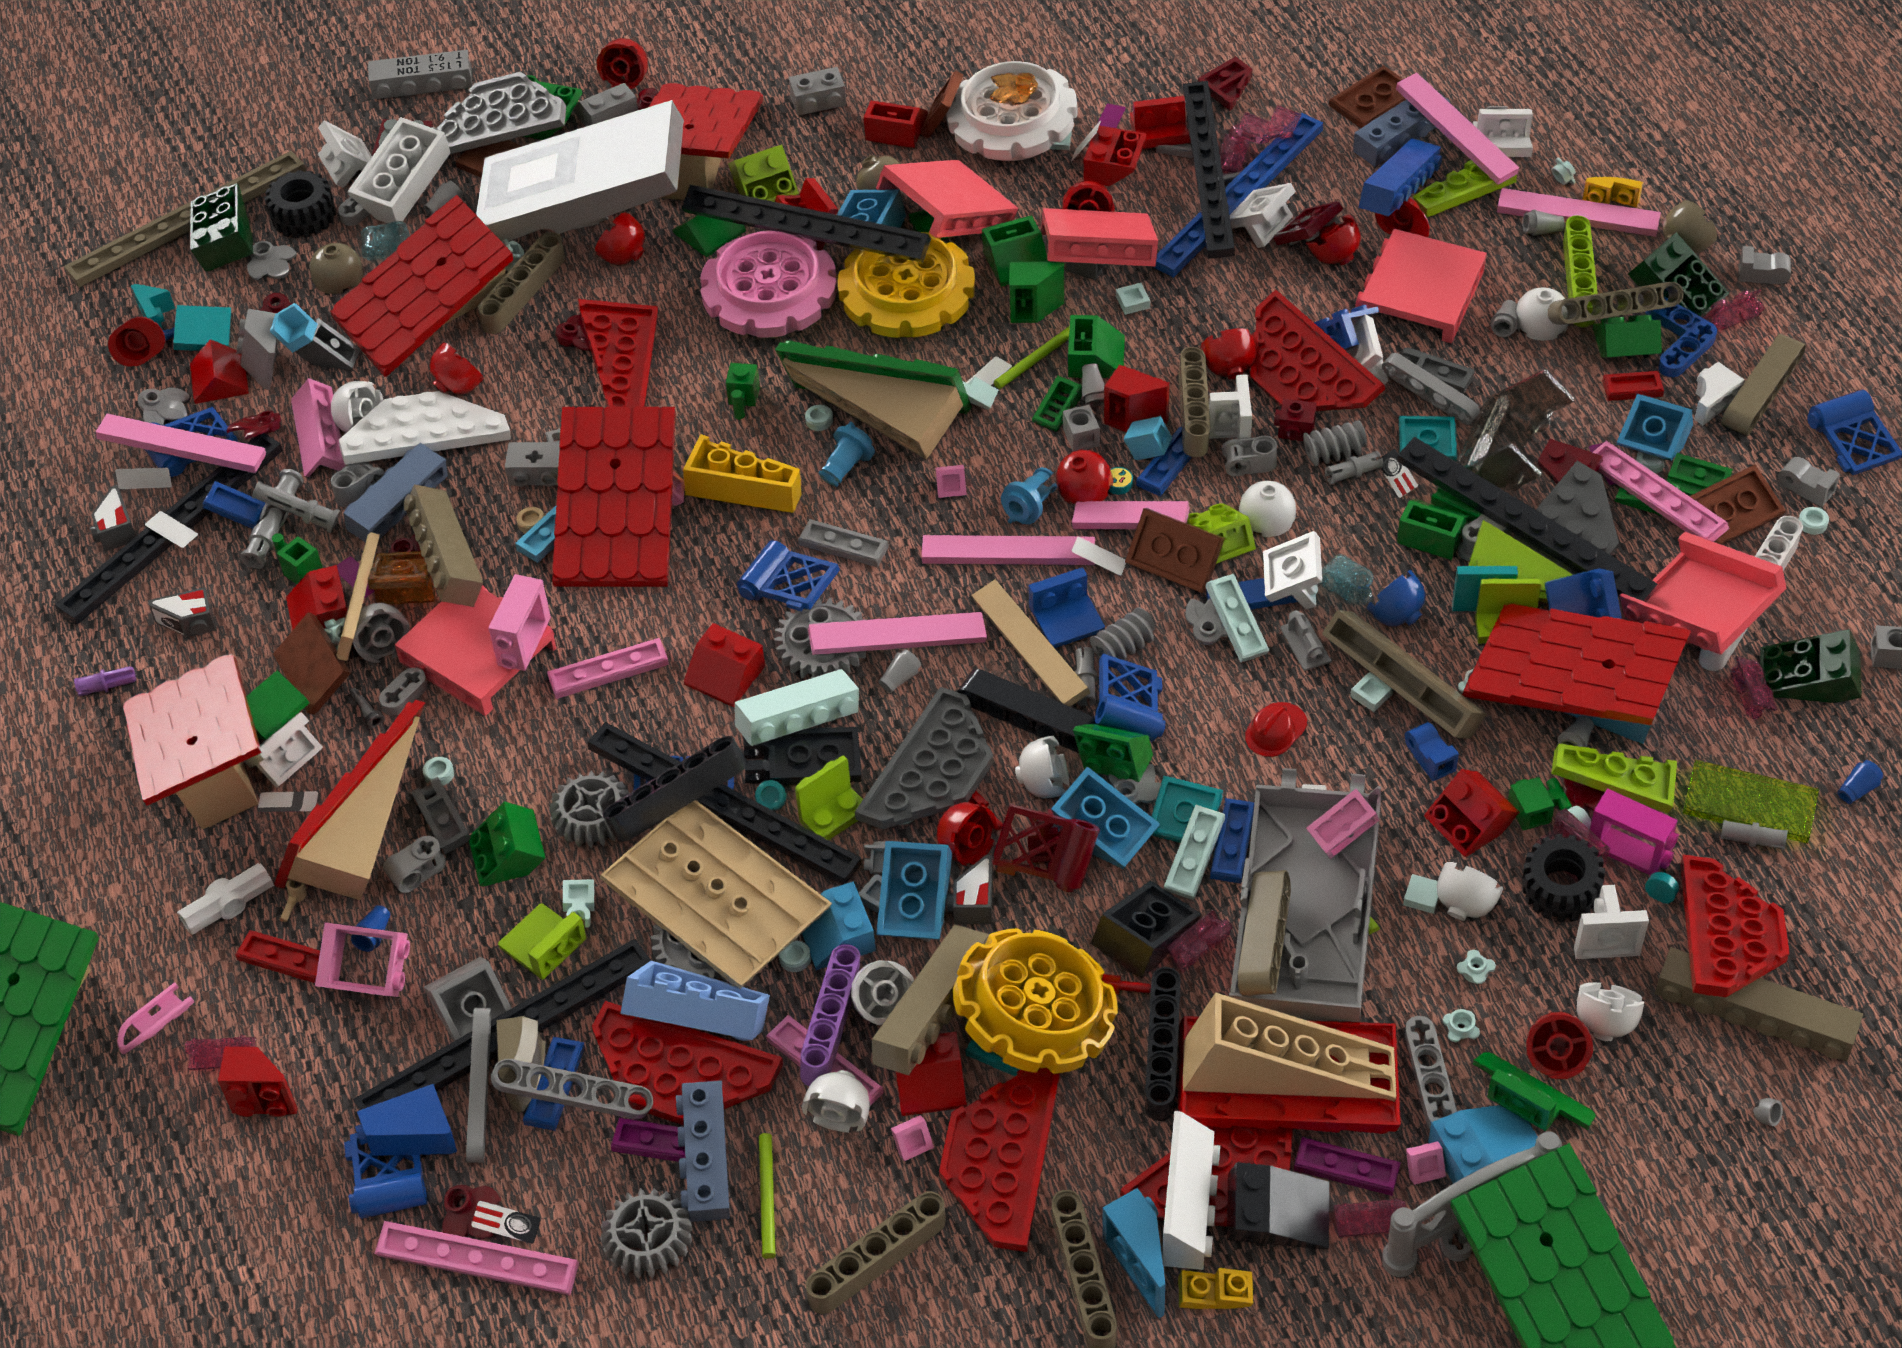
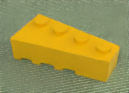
[683,434,802,513]

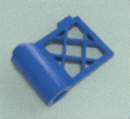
[1807,389,1902,475]
[144,407,238,477]
[737,540,840,612]
[1095,654,1166,742]
[344,1133,428,1219]

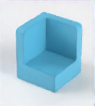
[270,303,318,353]
[1124,416,1172,460]

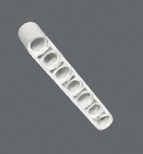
[1698,516,1803,671]

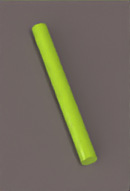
[994,326,1070,389]
[759,1133,776,1259]

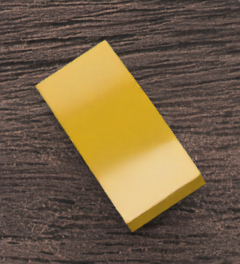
[1582,177,1643,208]
[1178,1268,1253,1309]

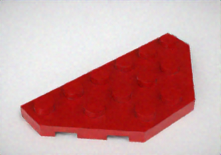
[1250,289,1386,411]
[1680,854,1790,998]
[591,1001,783,1125]
[939,1068,1060,1252]
[1120,1126,1293,1226]

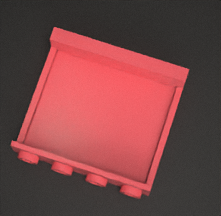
[876,160,1018,238]
[1041,208,1158,267]
[1355,229,1487,343]
[1620,532,1787,655]
[395,585,556,716]

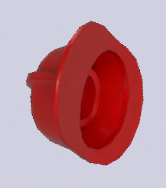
[1375,198,1430,237]
[108,317,166,366]
[1245,702,1307,757]

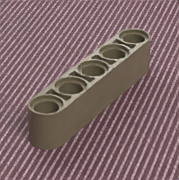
[478,232,565,334]
[1548,282,1683,325]
[1721,333,1806,436]
[1178,347,1211,457]
[1238,870,1291,996]
[1052,1190,1117,1348]
[806,1192,946,1314]

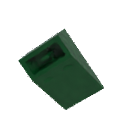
[190,183,253,272]
[1628,232,1730,318]
[1760,629,1862,703]

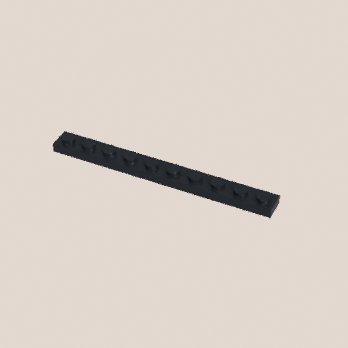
[1182,81,1235,259]
[682,184,932,263]
[55,433,283,625]
[1397,437,1658,602]
[588,722,861,885]
[353,939,651,1110]

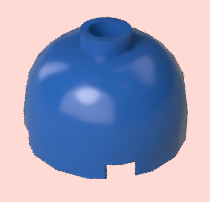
[1366,570,1426,627]

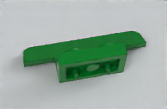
[1473,1052,1596,1131]

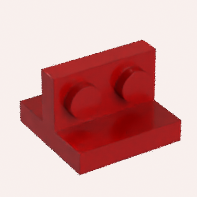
[1130,96,1189,149]
[775,178,838,251]

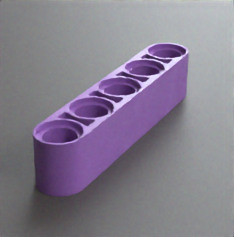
[800,944,860,1086]

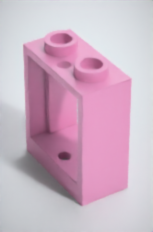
[488,574,551,671]
[1306,789,1380,859]
[315,923,410,997]

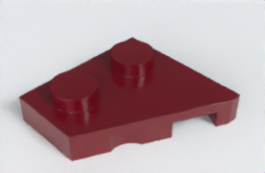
[1198,56,1253,111]
[1538,439,1603,484]

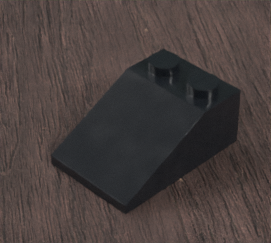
[1090,880,1201,978]
[1227,1162,1329,1250]

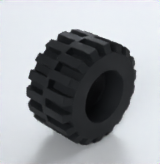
[265,170,336,238]
[1522,834,1605,922]

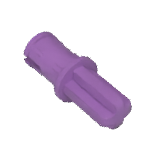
[74,666,136,697]

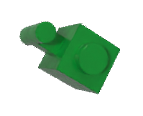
[726,363,760,420]
[272,533,323,584]
[1508,777,1573,831]

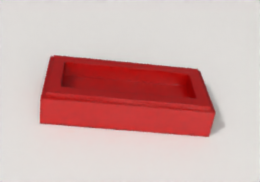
[1602,371,1664,401]

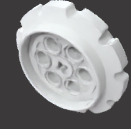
[946,61,1078,161]

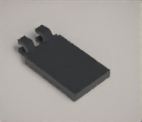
[744,727,861,785]

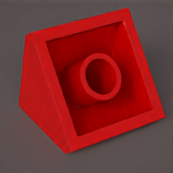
[190,339,249,404]

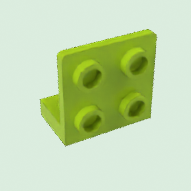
[1187,503,1256,564]
[1475,578,1541,644]
[795,755,863,840]
[498,903,587,980]

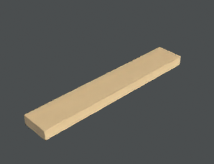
[336,532,380,661]
[971,579,1090,707]

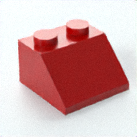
[286,565,348,630]
[684,623,765,707]
[895,1031,967,1116]

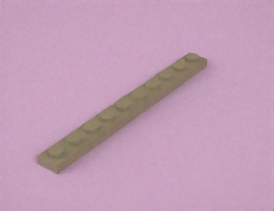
[64,151,306,288]

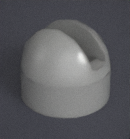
[1753,1098,1783,1126]

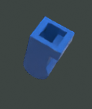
[1404,722,1459,781]

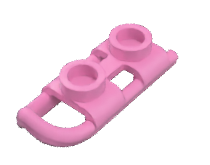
[117,982,194,1054]

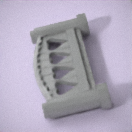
[1382,1131,1562,1277]

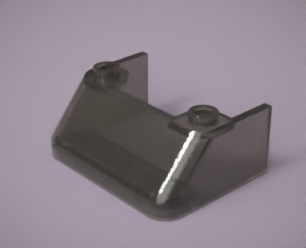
[1457,369,1575,492]

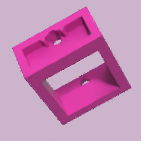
[1587,788,1679,876]

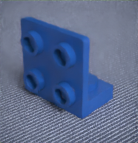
[1314,305,1380,350]
[1029,567,1105,648]
[1545,568,1622,619]

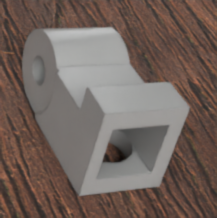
[1738,246,1791,284]
[1778,457,1840,507]

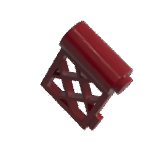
[991,803,1100,892]

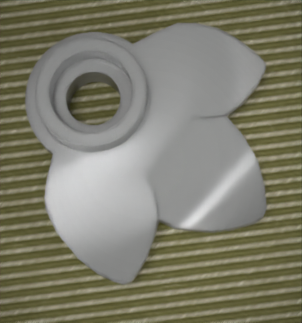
[247,241,297,280]
[138,388,190,425]
[1185,598,1228,645]
[1109,764,1161,804]

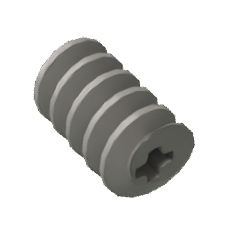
[1303,420,1367,467]
[1089,607,1155,660]

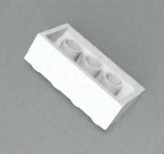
[347,117,451,227]
[1162,1111,1220,1270]

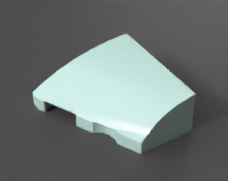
[963,377,999,410]

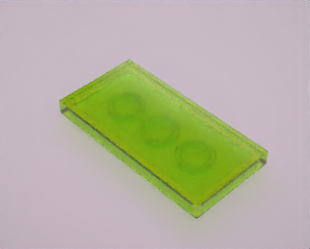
[1682,759,1819,844]

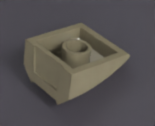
[496,1016,545,1112]

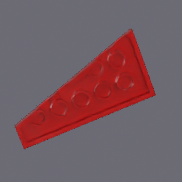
[578,299,658,408]

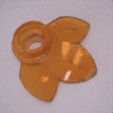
[990,73,1038,105]

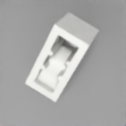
[1694,362,1744,426]

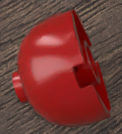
[597,38,648,89]
[1062,180,1115,212]
[595,212,645,266]
[1306,215,1361,265]
[1200,328,1257,379]
[429,342,484,395]
[1056,449,1114,504]
[937,802,997,866]
[1526,1012,1593,1079]

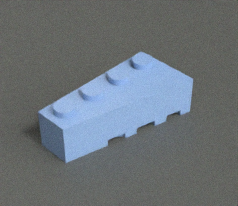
[620,960,770,1041]

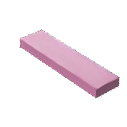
[1072,501,1190,529]
[547,638,669,699]
[766,1015,884,1106]

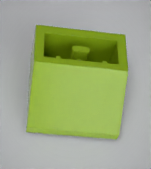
[728,144,799,202]

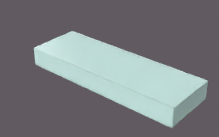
[1205,574,1269,663]
[1164,805,1225,900]

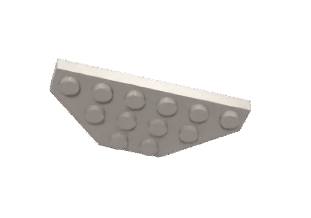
[432,72,566,154]

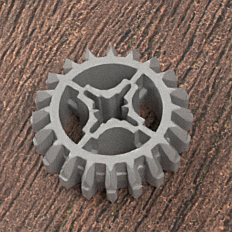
[549,770,629,848]
[600,1188,693,1279]

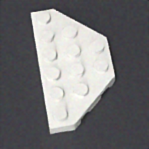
[339,391,511,465]

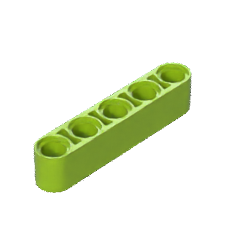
[1563,215,1598,327]

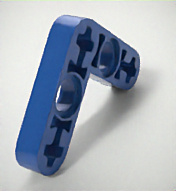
[1645,297,1717,378]

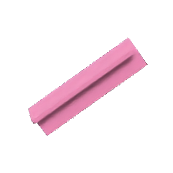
[291,378,345,477]

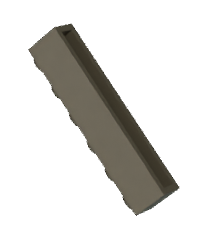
[404,484,483,607]
[1322,609,1487,739]
[872,924,990,1075]
[1655,947,1863,1061]

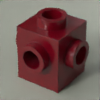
[1274,399,1317,441]

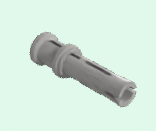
[252,481,340,534]

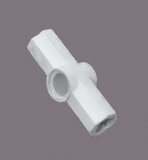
[177,863,274,935]

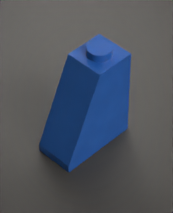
[355,1084,457,1156]

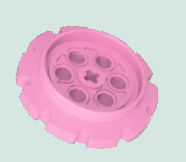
[700,231,837,338]

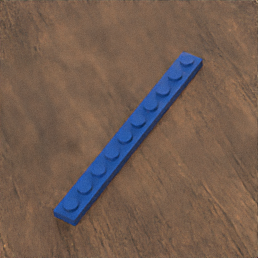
[1152,113,1323,278]

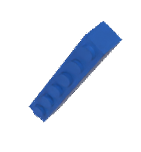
[1358,138,1442,217]

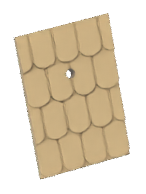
[600,800,832,989]

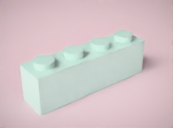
[735,669,859,746]

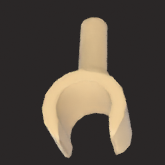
[280,879,307,922]

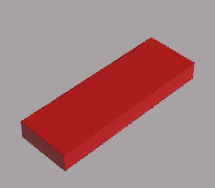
[235,930,320,983]

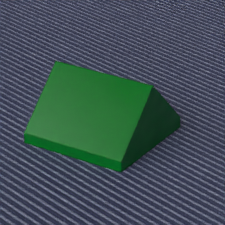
[672,214,746,257]
[246,670,309,741]

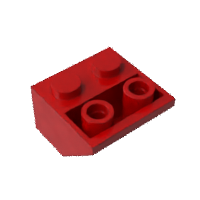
[864,100,928,148]
[1083,126,1147,186]
[1104,364,1170,432]
[1424,769,1520,857]
[218,1047,298,1117]

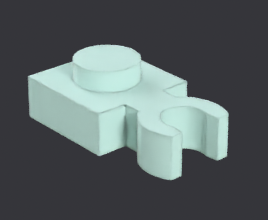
[563,879,595,927]

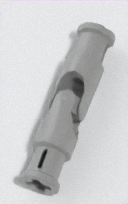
[240,469,304,569]

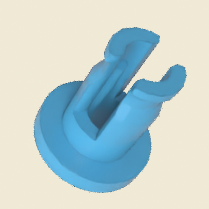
[818,421,875,487]
[1000,467,1057,524]

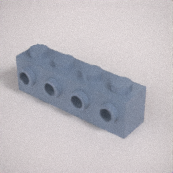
[1353,96,1450,167]
[343,442,448,543]
[676,1080,730,1222]

